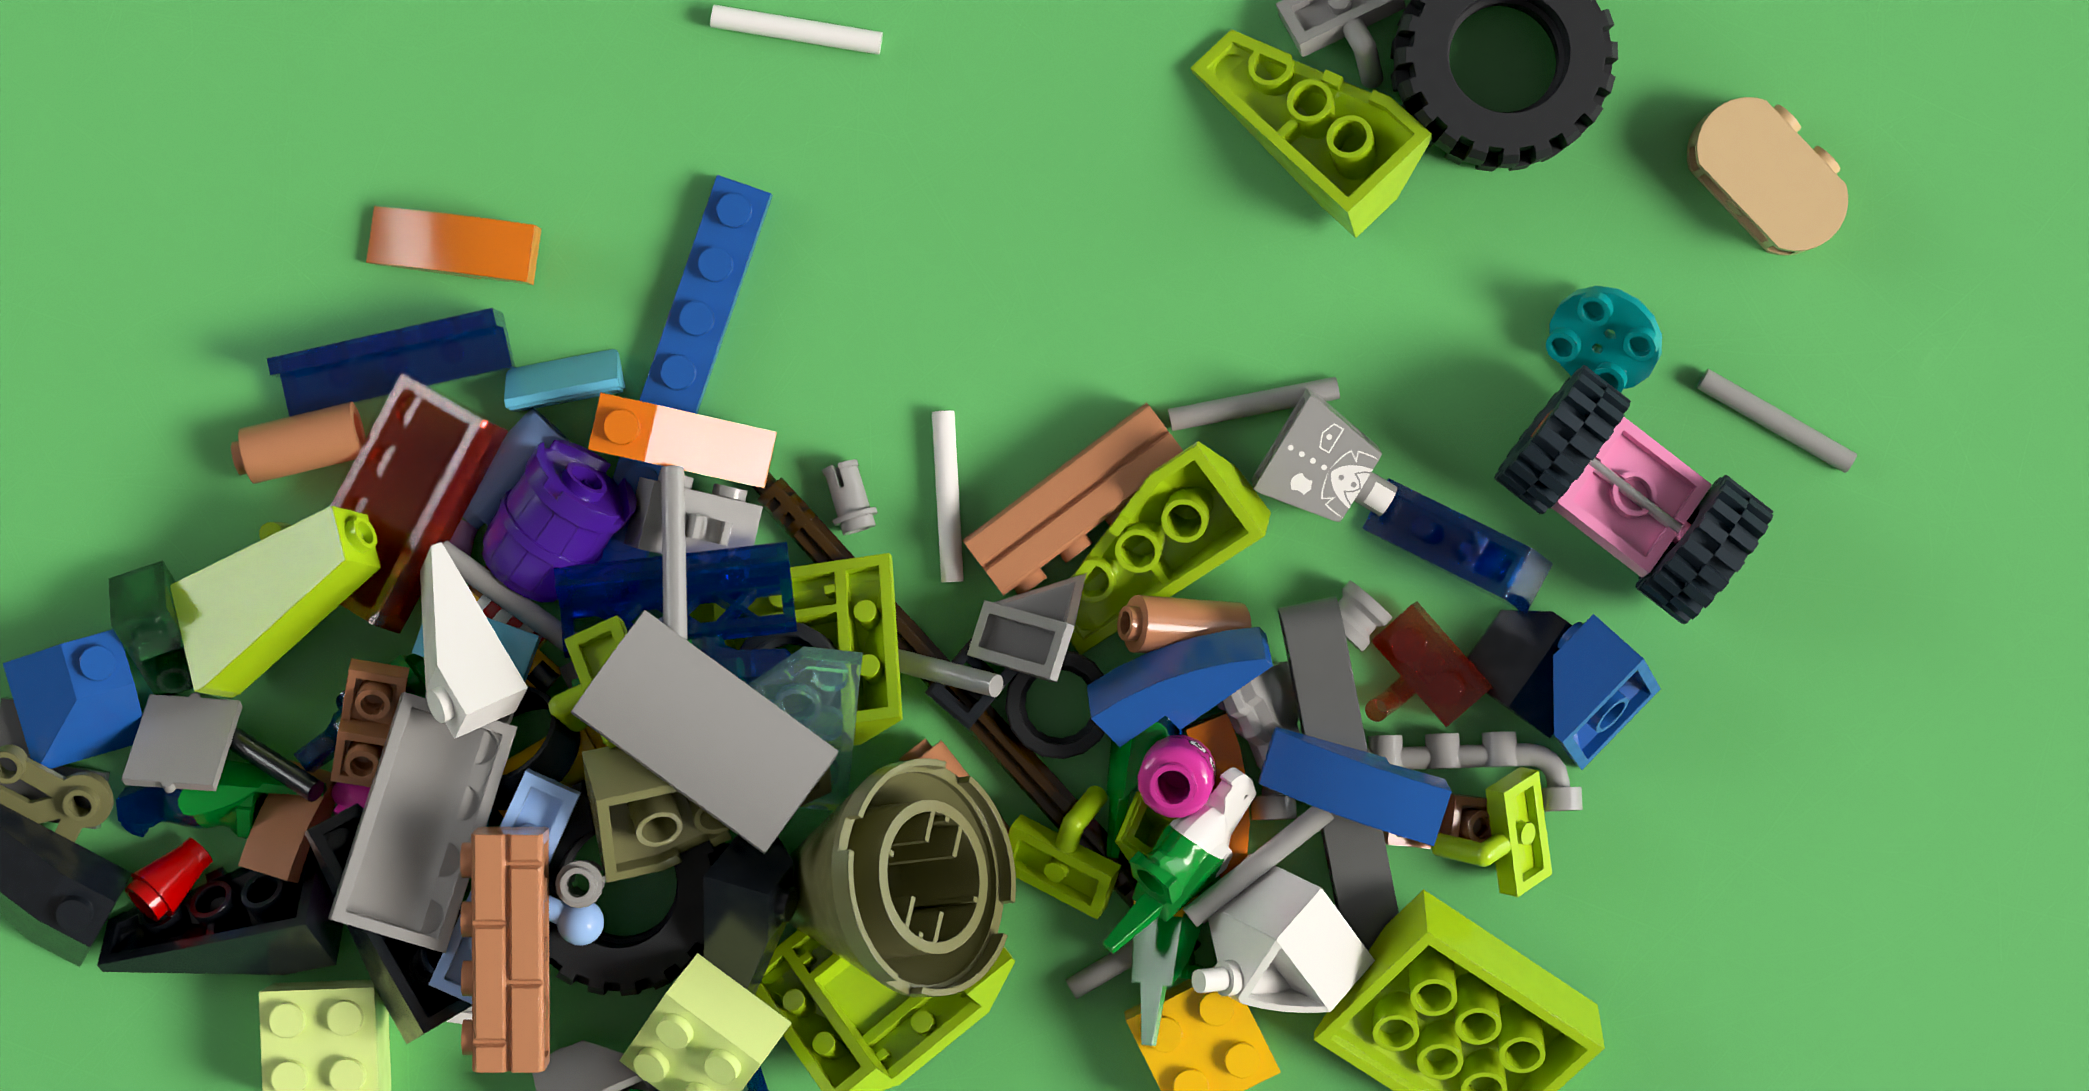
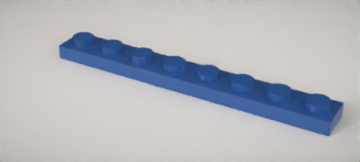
[568,175,773,623]

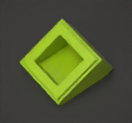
[1115,791,1177,863]

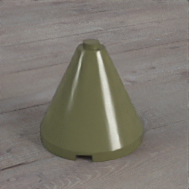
[787,758,1016,997]

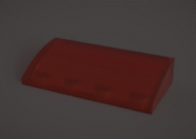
[331,373,508,634]

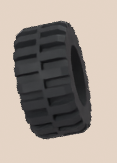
[1390,0,1618,172]
[549,780,730,996]

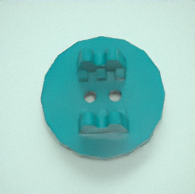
[1546,286,1662,393]

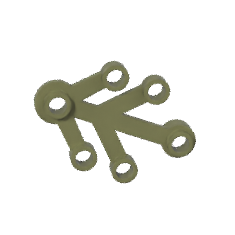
[0,744,114,842]

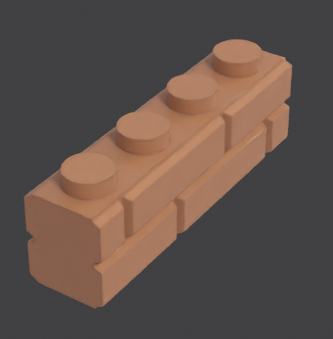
[962,402,1183,596]
[460,827,550,1073]

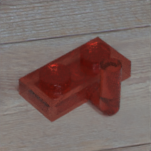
[1365,601,1493,727]

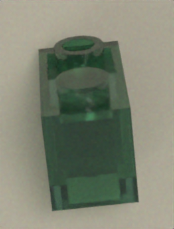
[108,560,193,696]

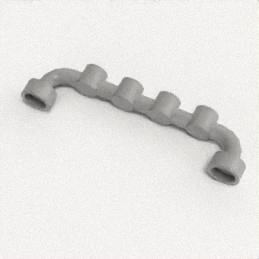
[1251,732,1583,820]

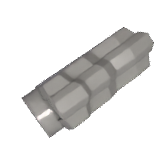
[1217,661,1300,770]

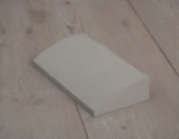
[571,610,839,854]
[329,692,517,953]

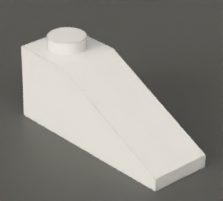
[420,542,528,739]

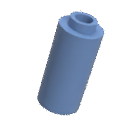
[453,407,570,530]

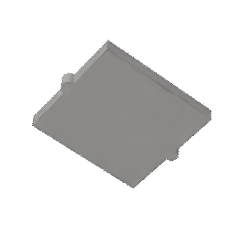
[122,693,243,793]

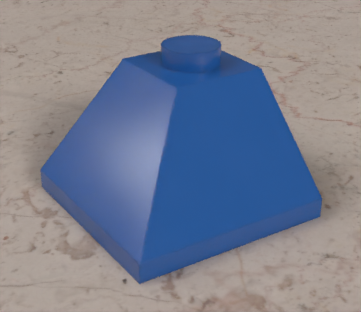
[1553,614,1661,770]
[3,628,143,769]

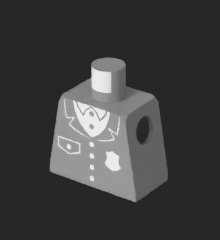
[1251,388,1397,522]

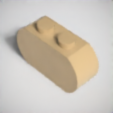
[1687,97,1848,256]

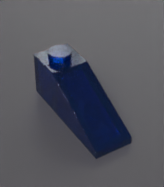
[1362,478,1553,614]

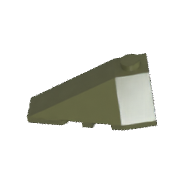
[582,746,832,883]

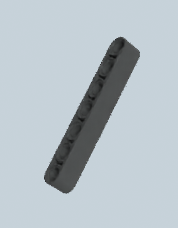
[1278,596,1399,951]

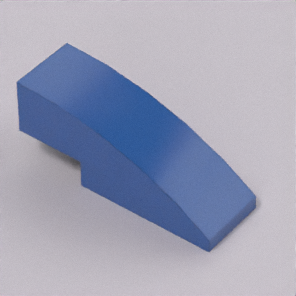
[1087,627,1273,747]
[1258,727,1452,846]

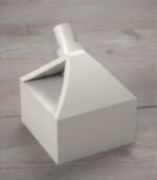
[1192,853,1375,1013]

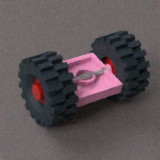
[1494,365,1773,624]

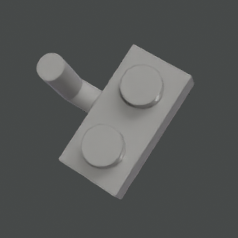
[1276,0,1406,88]

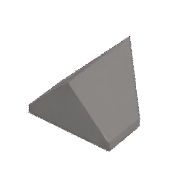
[967,573,1087,682]

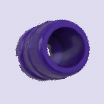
[482,439,637,602]

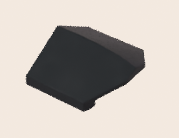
[1456,610,1572,739]

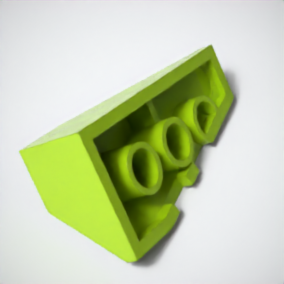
[1191,29,1432,238]
[1070,441,1271,654]

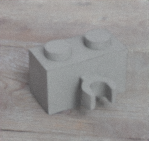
[624,470,763,574]

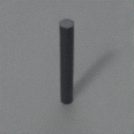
[229,726,324,802]

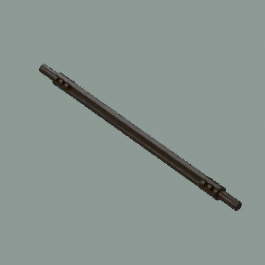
[751,472,1201,952]

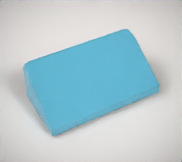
[504,349,626,412]

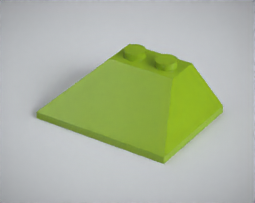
[686,553,903,748]
[755,930,1015,1091]

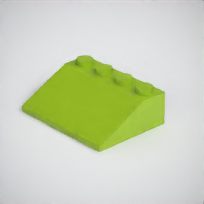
[1314,889,1605,1091]

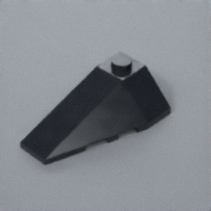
[305,803,472,1044]
[0,804,132,967]
[703,835,799,995]
[97,846,344,975]

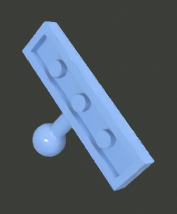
[428,769,604,1004]

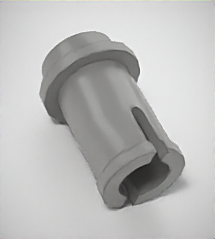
[822,459,878,535]
[555,860,605,908]

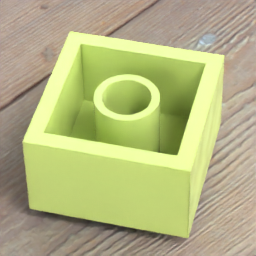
[619,953,791,1091]
[259,979,392,1091]

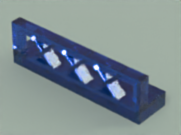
[267,308,516,417]
[554,542,797,658]

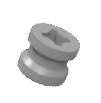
[1338,580,1393,652]

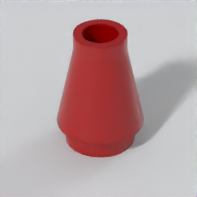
[125,837,213,922]

